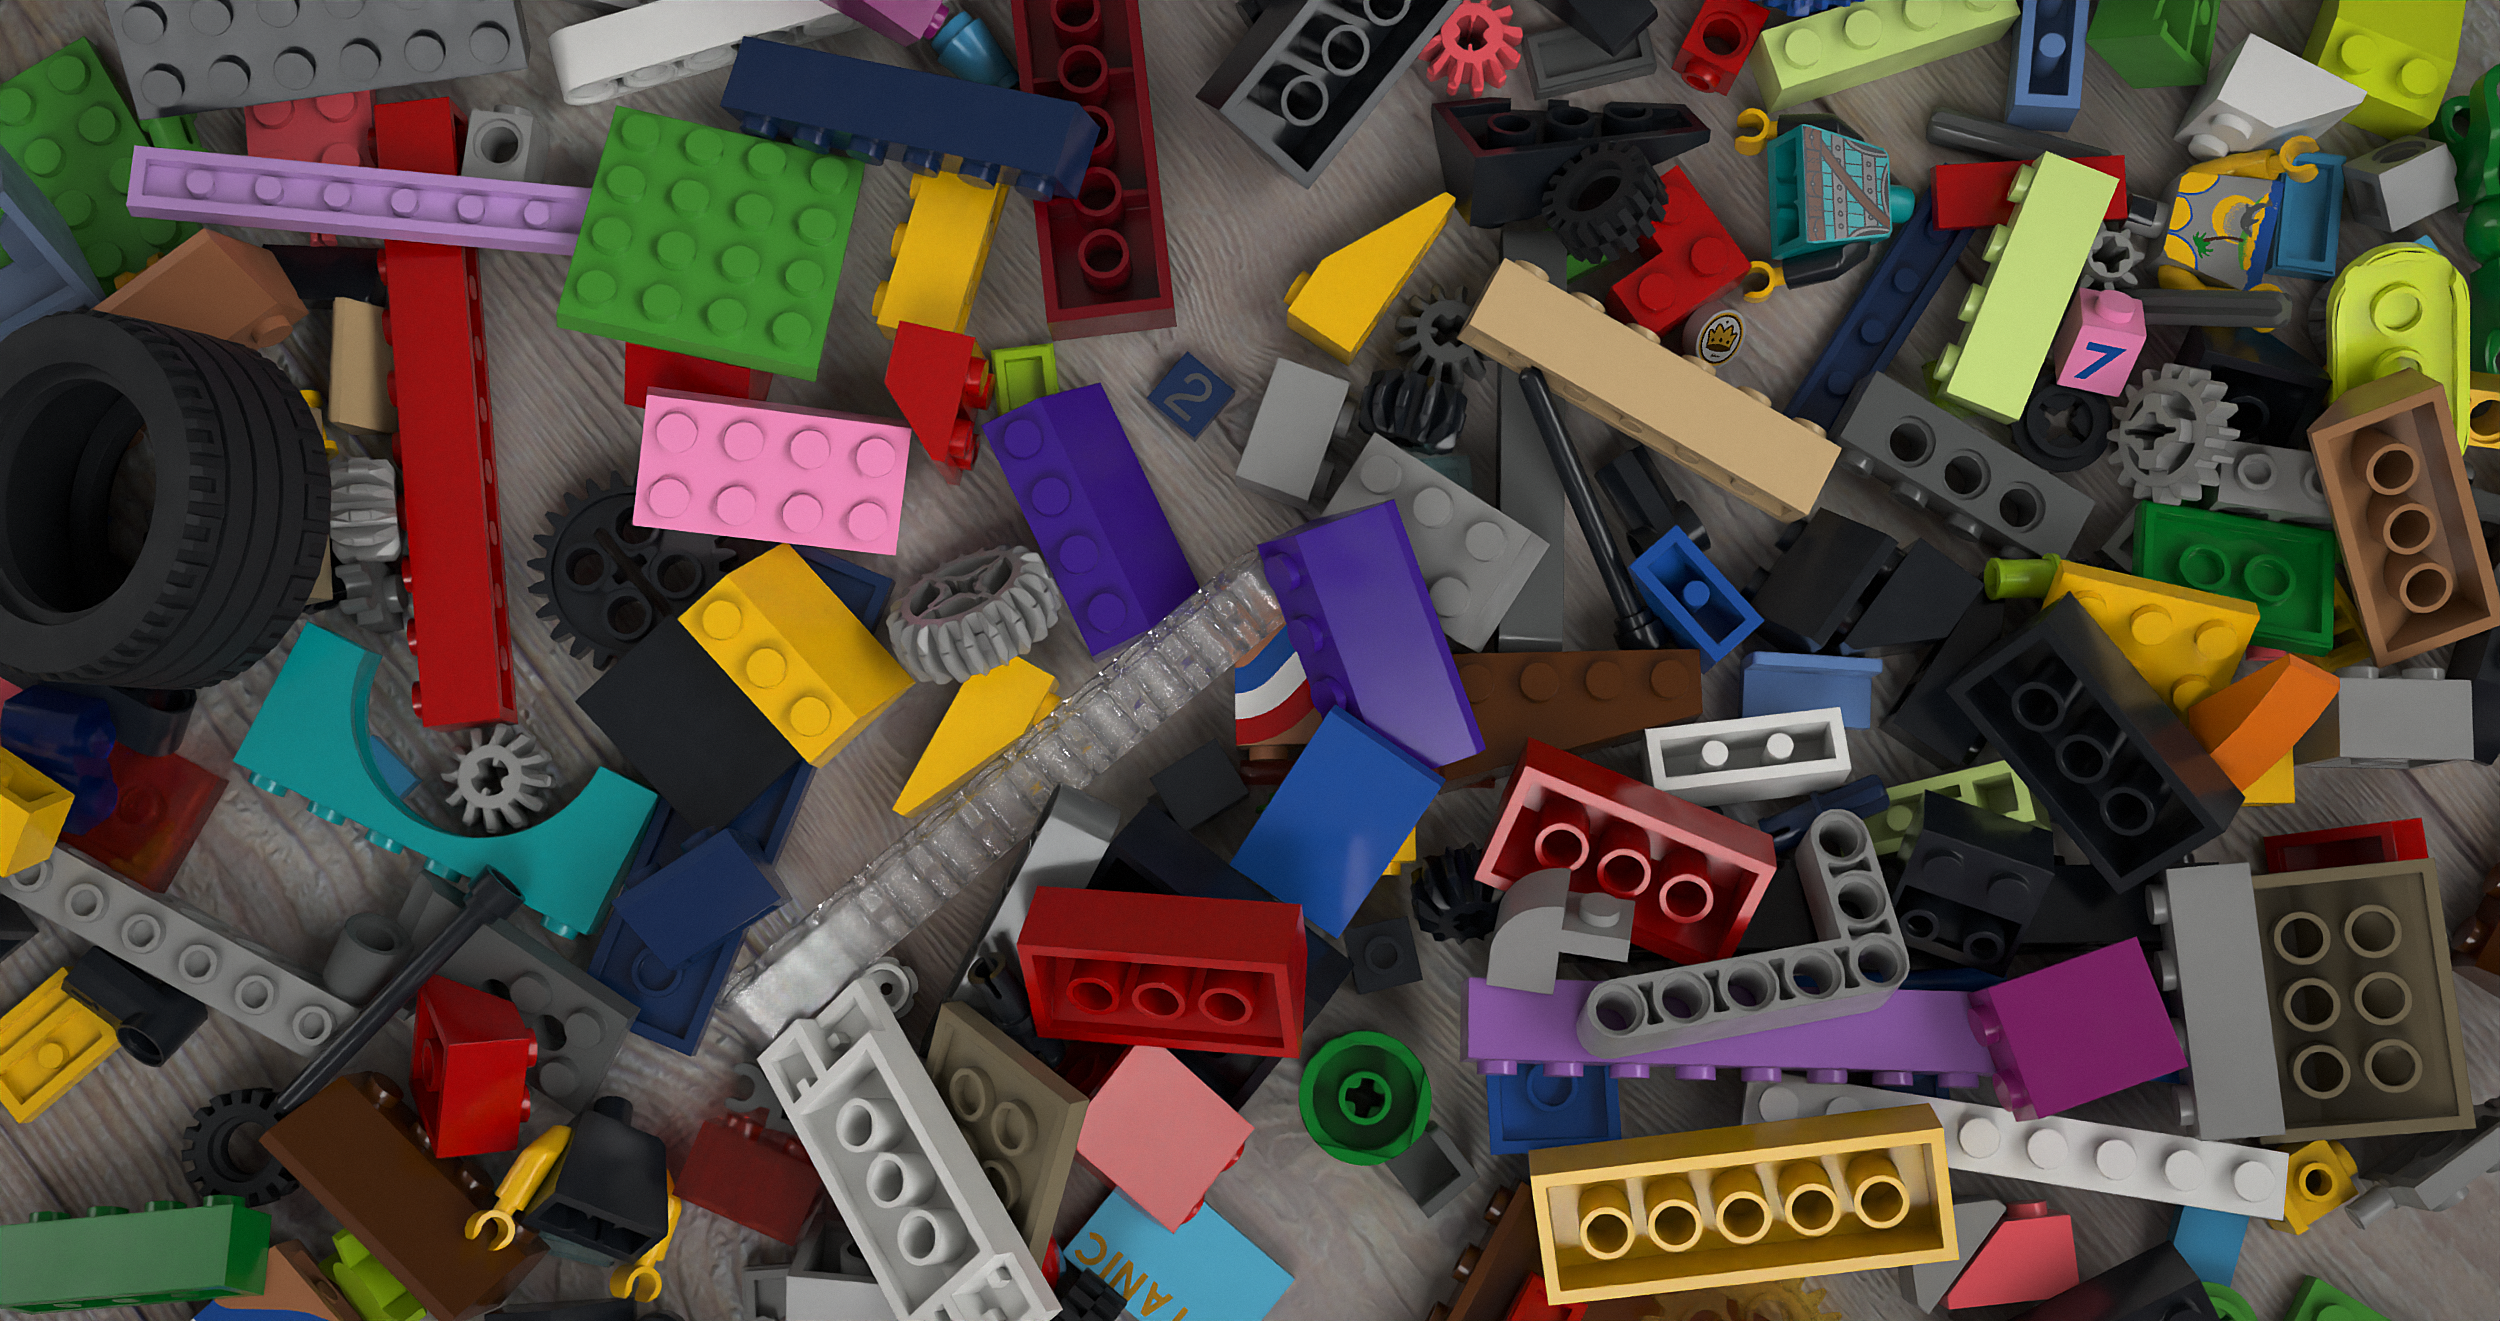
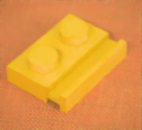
[0,966,122,1124]

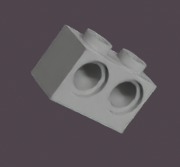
[2199,441,2335,531]

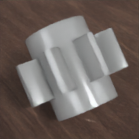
[2072,221,2145,297]

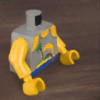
[2118,135,2320,333]

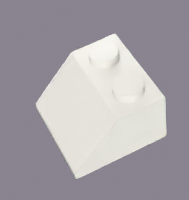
[2173,33,2367,162]

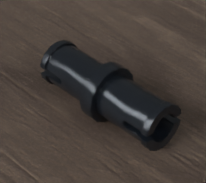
[967,952,1067,1069]

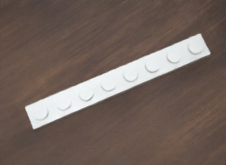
[1740,1074,2289,1221]

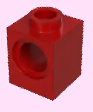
[1671,0,1771,96]

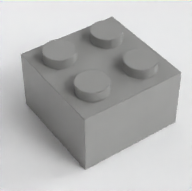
[2293,666,2474,770]

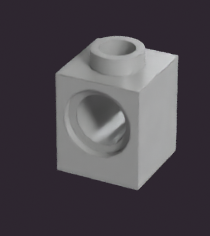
[461,104,550,184]
[2341,134,2459,233]

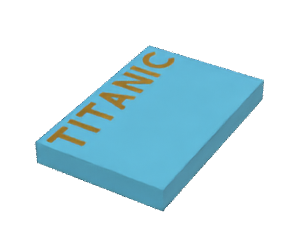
[1062,1191,1295,1321]

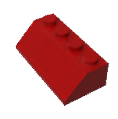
[1474,736,1777,966]
[1016,886,1308,1059]

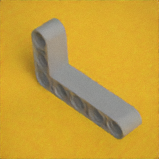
[1576,809,1910,1059]

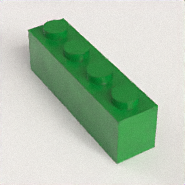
[0,1195,272,1315]

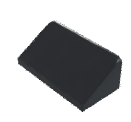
[262,244,387,310]

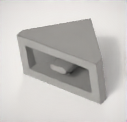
[1898,1194,2007,1314]

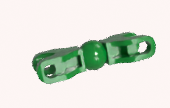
[2428,64,2500,375]

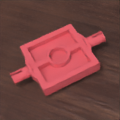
[244,89,378,247]

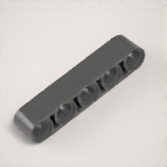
[919,781,1121,1059]

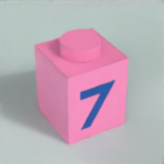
[2053,287,2147,397]

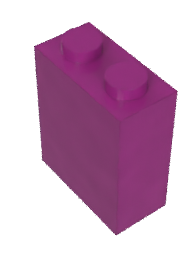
[1967,936,2189,1122]

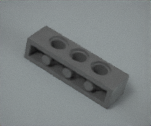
[1826,370,2096,559]

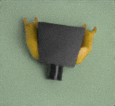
[465,1096,682,1303]

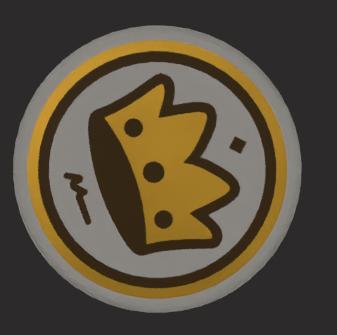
[1682,302,1746,369]

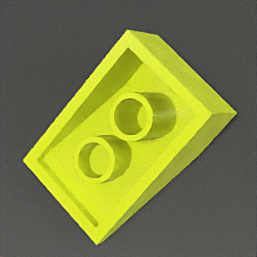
[2301,0,2466,141]

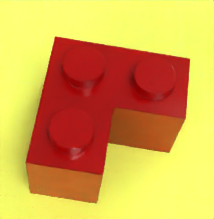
[1602,165,1752,340]

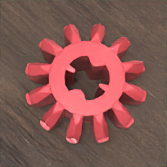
[1417,0,1523,99]

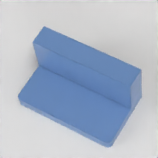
[1738,651,1883,731]

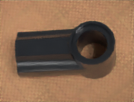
[1594,445,1711,559]
[61,945,208,1067]

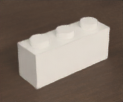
[1639,707,1852,807]

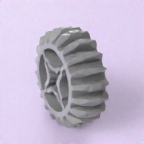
[886,544,1062,685]

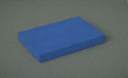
[1229,704,1446,939]

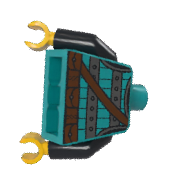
[1734,108,1915,303]

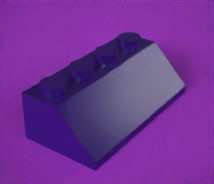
[981,383,1209,663]
[1257,499,1486,770]

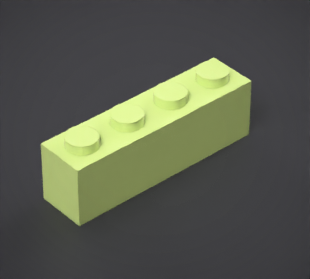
[1748,0,2021,114]
[1933,151,2120,425]

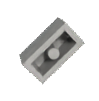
[1235,357,1357,512]

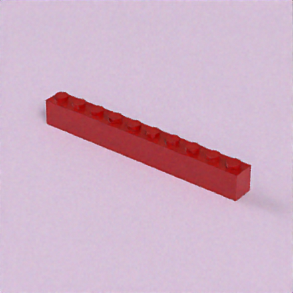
[367,96,518,733]

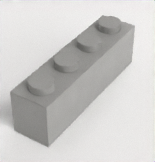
[2145,862,2286,1141]

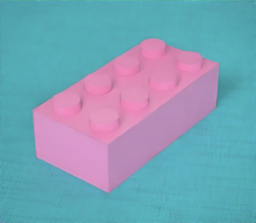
[632,386,912,556]

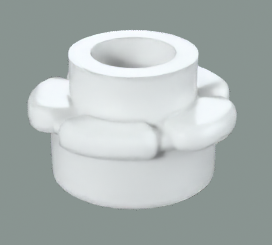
[856,956,918,1019]

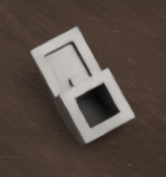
[1486,868,1635,995]

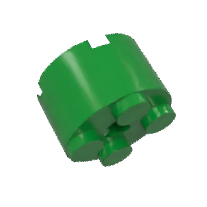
[1298,1029,1432,1166]

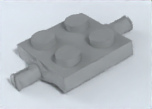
[2344,1096,2500,1230]

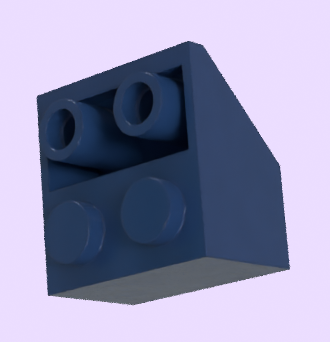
[611,825,793,970]

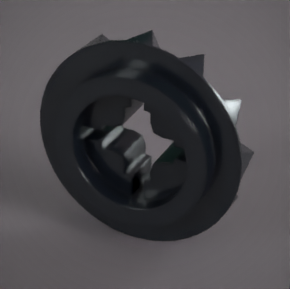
[2011,373,2113,474]

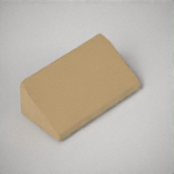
[328,297,398,435]

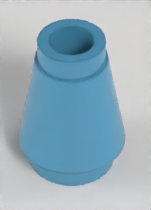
[931,11,1020,90]

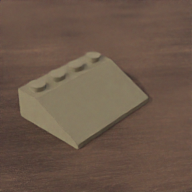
[2251,857,2476,1145]

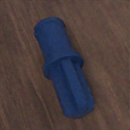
[1758,774,1891,857]

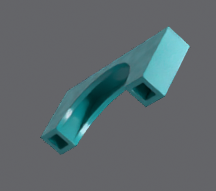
[233,621,662,940]

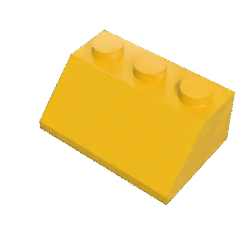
[678,543,916,769]

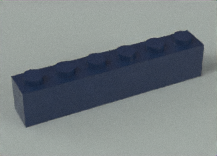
[720,36,1100,202]

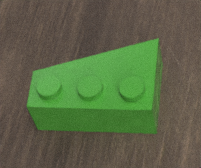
[2085,0,2221,89]

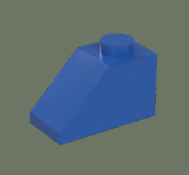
[1627,525,1765,675]

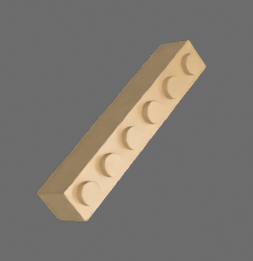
[1456,258,1842,525]

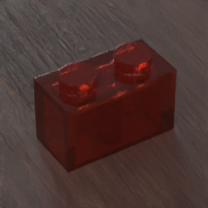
[672,1111,826,1246]

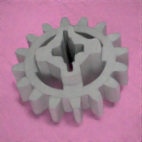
[2106,363,2240,506]

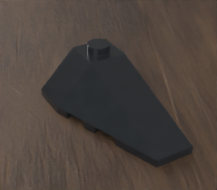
[1431,97,1711,229]

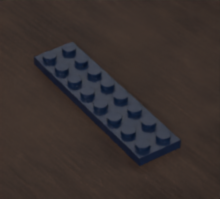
[586,541,896,1057]

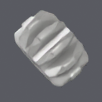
[329,457,402,564]
[441,724,557,834]

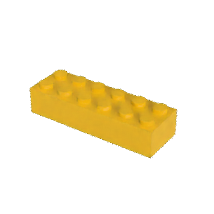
[1529,1103,1959,1306]

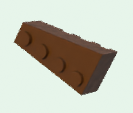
[1438,649,1703,795]

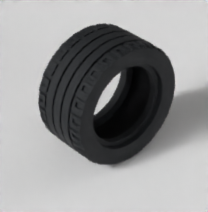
[0,309,331,690]

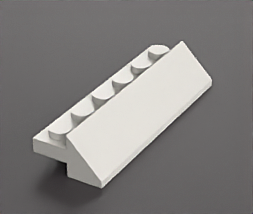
[757,978,1063,1321]

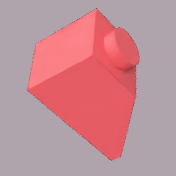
[1937,1199,2080,1310]

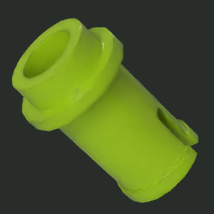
[1984,553,2071,602]

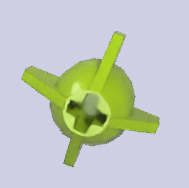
[317,1228,427,1321]

